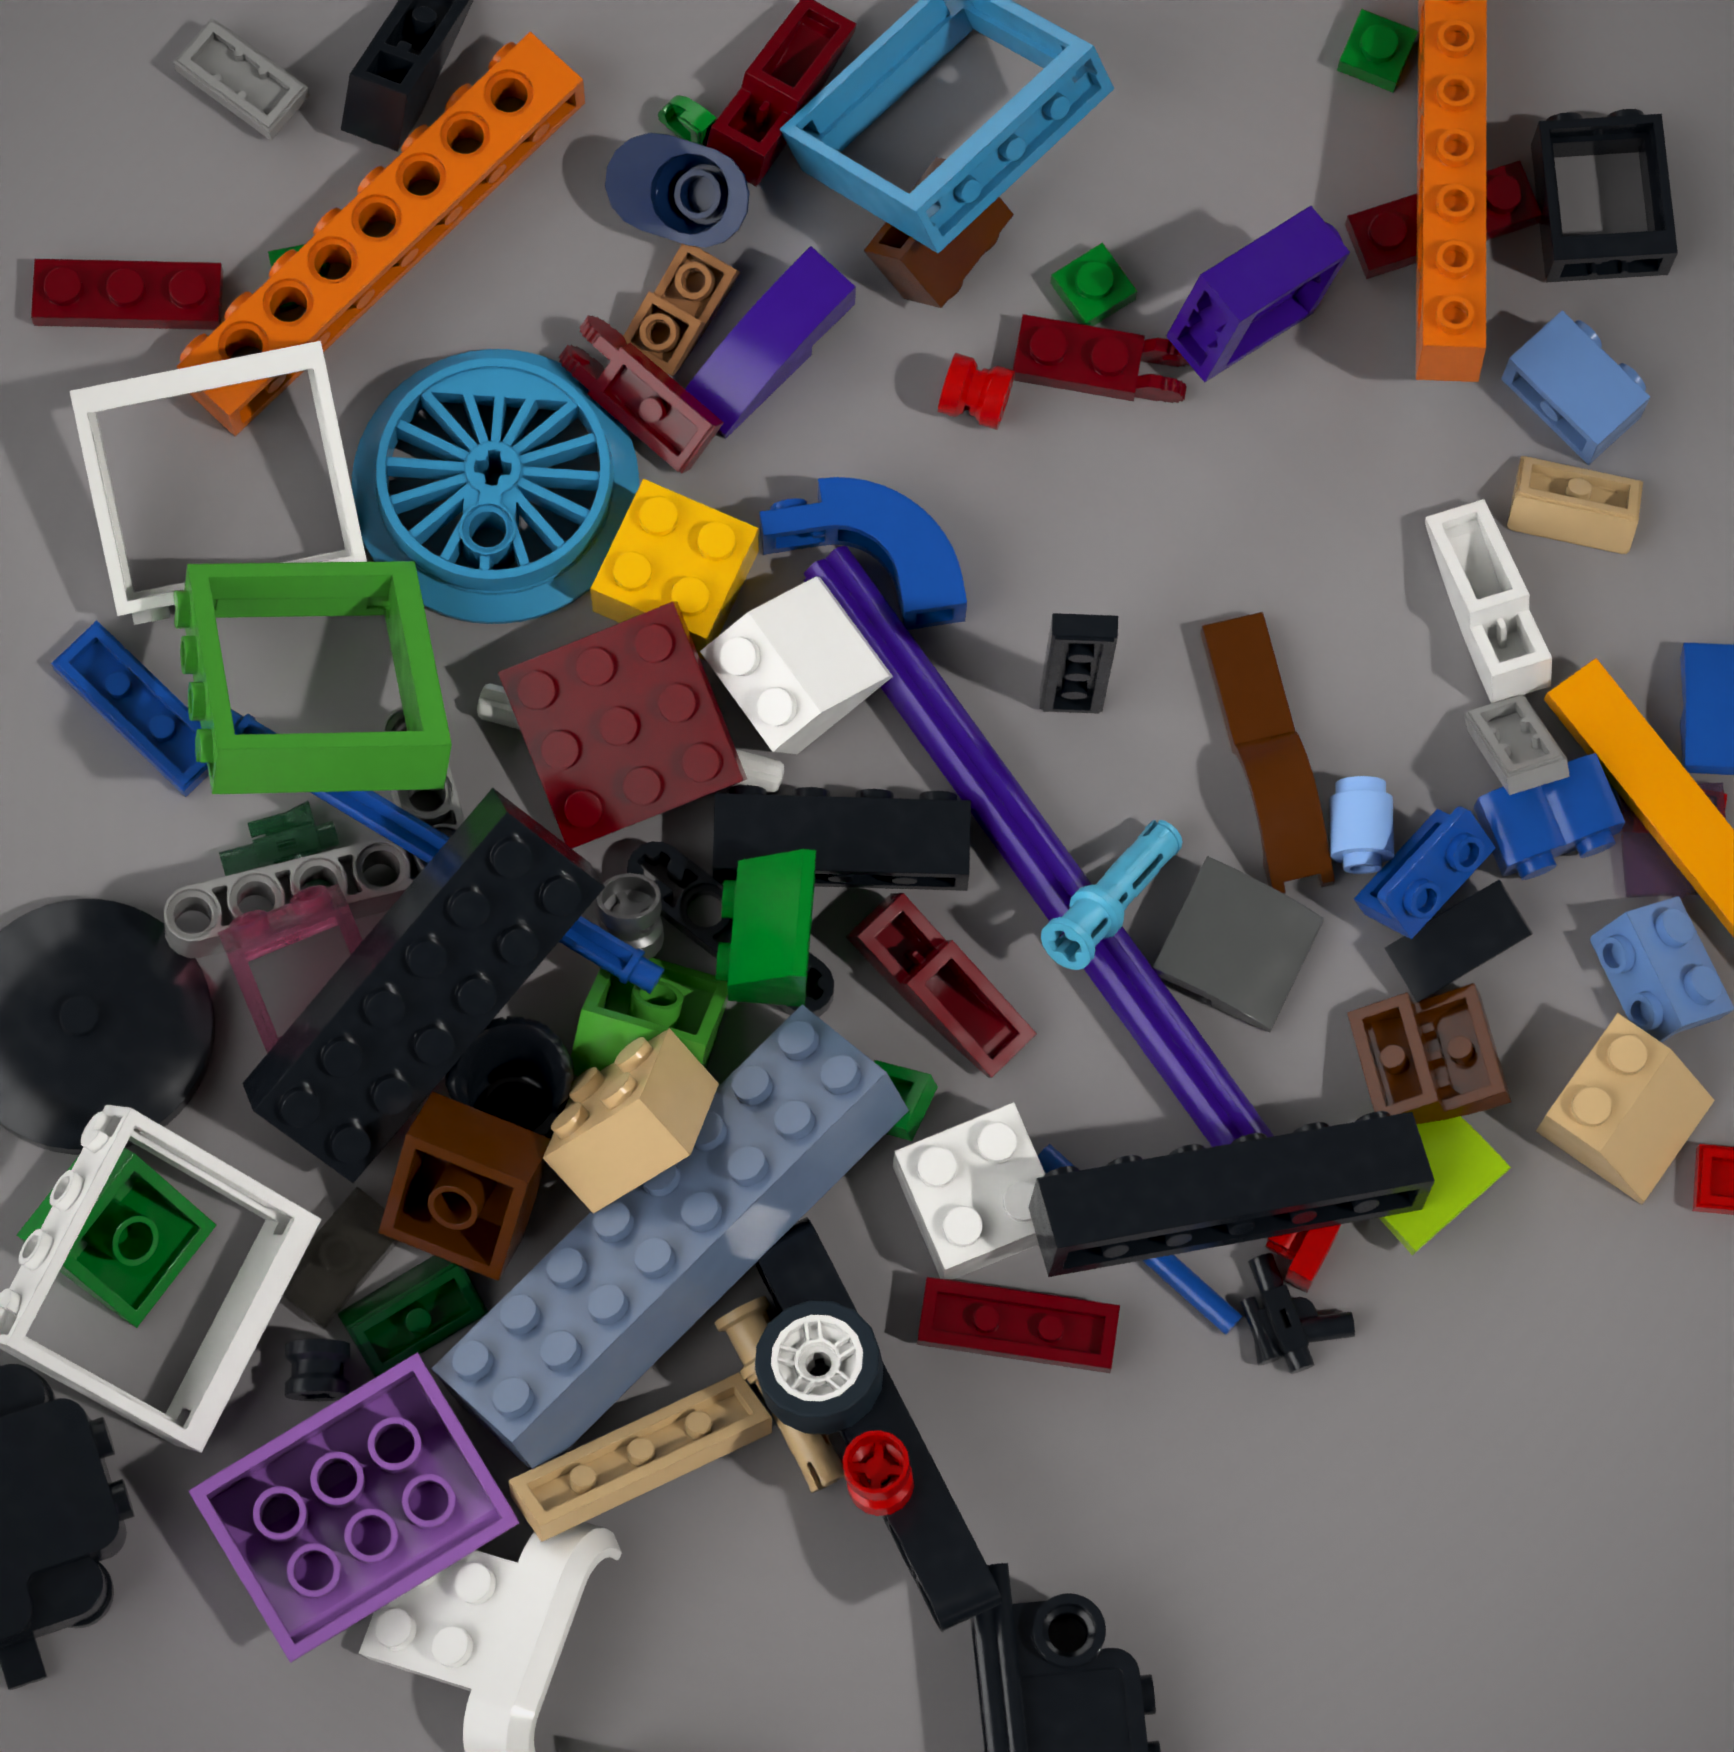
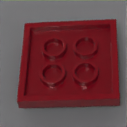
[498,601,747,849]

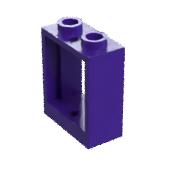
[1166,205,1350,383]

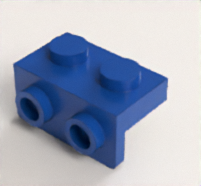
[1354,806,1496,939]

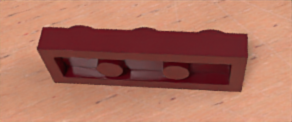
[1345,160,1542,279]
[31,259,224,330]
[917,1277,1120,1373]

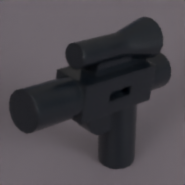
[1240,1253,1355,1374]

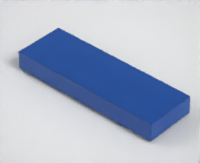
[51,620,209,797]

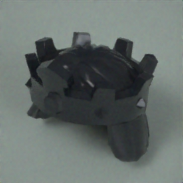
[445,1016,574,1139]

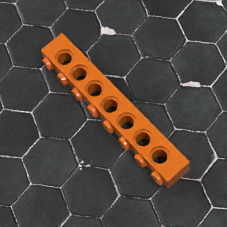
[1416,0,1487,382]
[176,31,585,436]

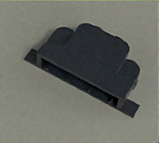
[0,1364,135,1690]
[970,1563,1161,1752]

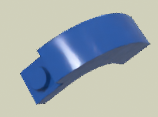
[759,477,967,630]

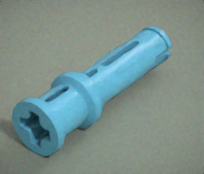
[1041,820,1183,970]

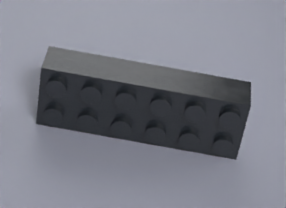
[242,788,605,1183]

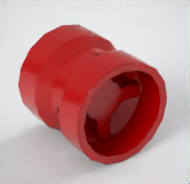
[937,353,1016,430]
[842,1430,914,1516]

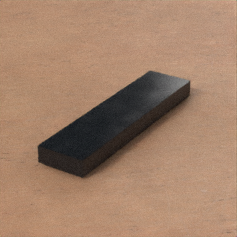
[1039,613,1118,714]

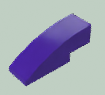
[685,246,856,439]

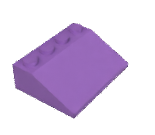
[188,1352,520,1663]

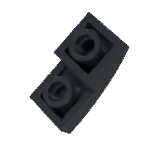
[1384,880,1533,1003]

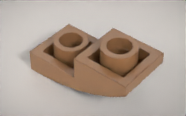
[623,244,741,377]

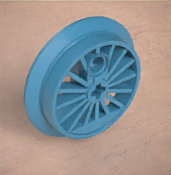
[352,349,639,624]

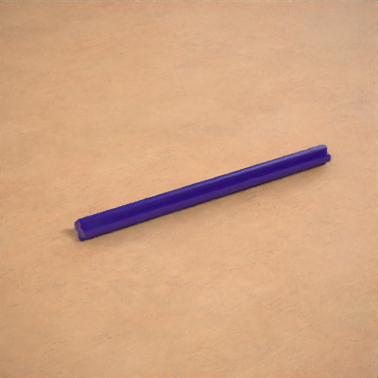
[803,546,1274,1147]

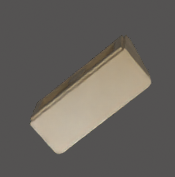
[1507,456,1643,554]

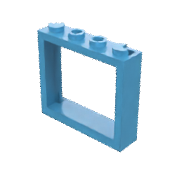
[779,0,1115,253]

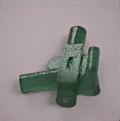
[219,800,340,902]

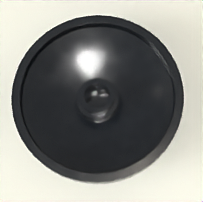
[0,899,215,1155]

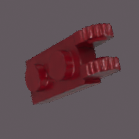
[1013,314,1189,403]
[558,315,724,473]

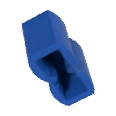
[1474,753,1625,880]

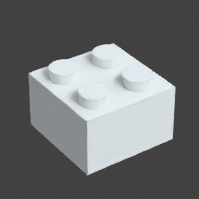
[892,1102,1045,1280]

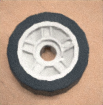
[755,1300,883,1434]

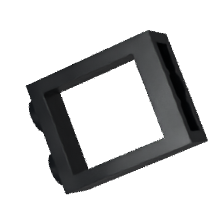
[1531,109,1678,283]

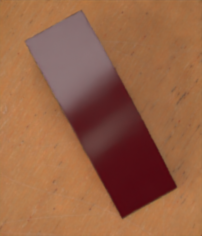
[706,0,857,187]
[846,893,1037,1078]

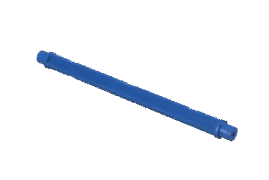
[231,709,665,994]

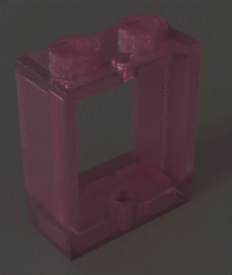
[217,884,363,1053]

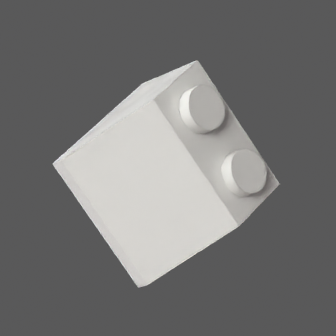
[700,576,893,755]

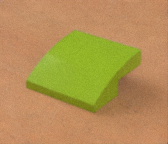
[1379,1116,1511,1256]

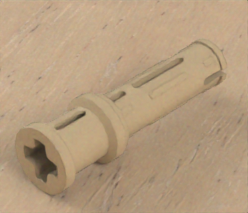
[714,1296,845,1493]

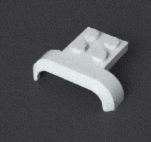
[359,1522,622,1752]

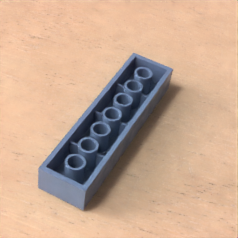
[431,1004,909,1470]

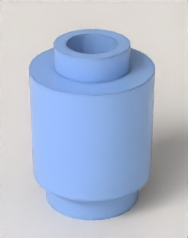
[1329,776,1394,874]

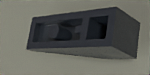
[341,0,474,152]

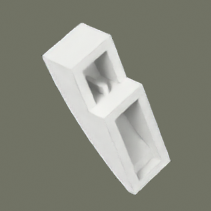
[1425,499,1552,704]

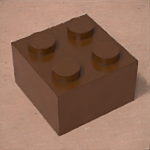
[378,1091,551,1281]

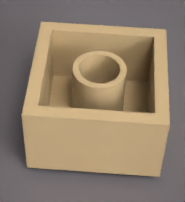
[543,1028,719,1214]

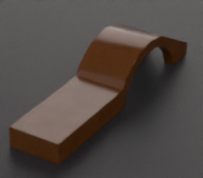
[1200,612,1335,894]

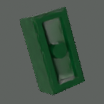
[338,1255,488,1378]

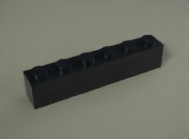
[1028,1111,1435,1277]

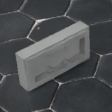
[173,17,310,141]
[1464,695,1570,795]

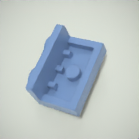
[1590,896,1734,1043]

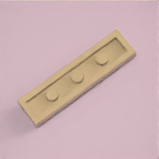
[509,1372,772,1542]

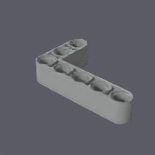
[164,707,465,958]

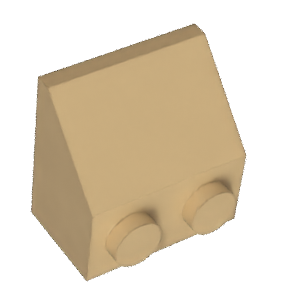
[1536,1013,1715,1205]

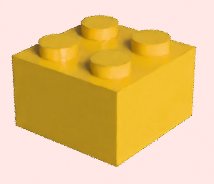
[590,479,759,660]

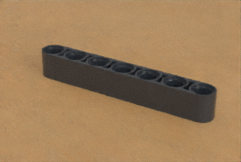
[755,1217,1003,1632]

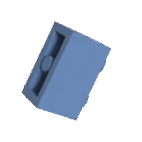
[1501,310,1650,465]

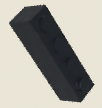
[712,785,971,891]

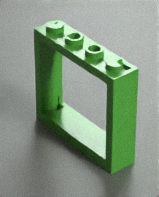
[173,561,452,794]

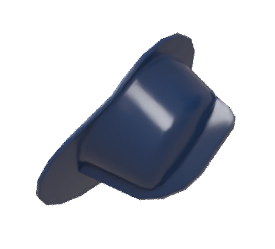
[605,133,750,248]

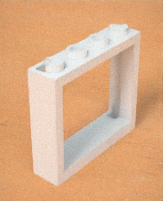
[70,341,367,625]
[0,1105,322,1453]

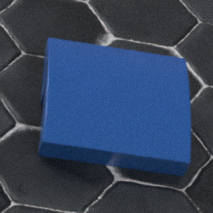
[1680,643,1734,775]

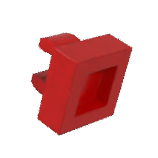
[1265,1225,1341,1293]

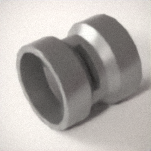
[596,873,664,959]

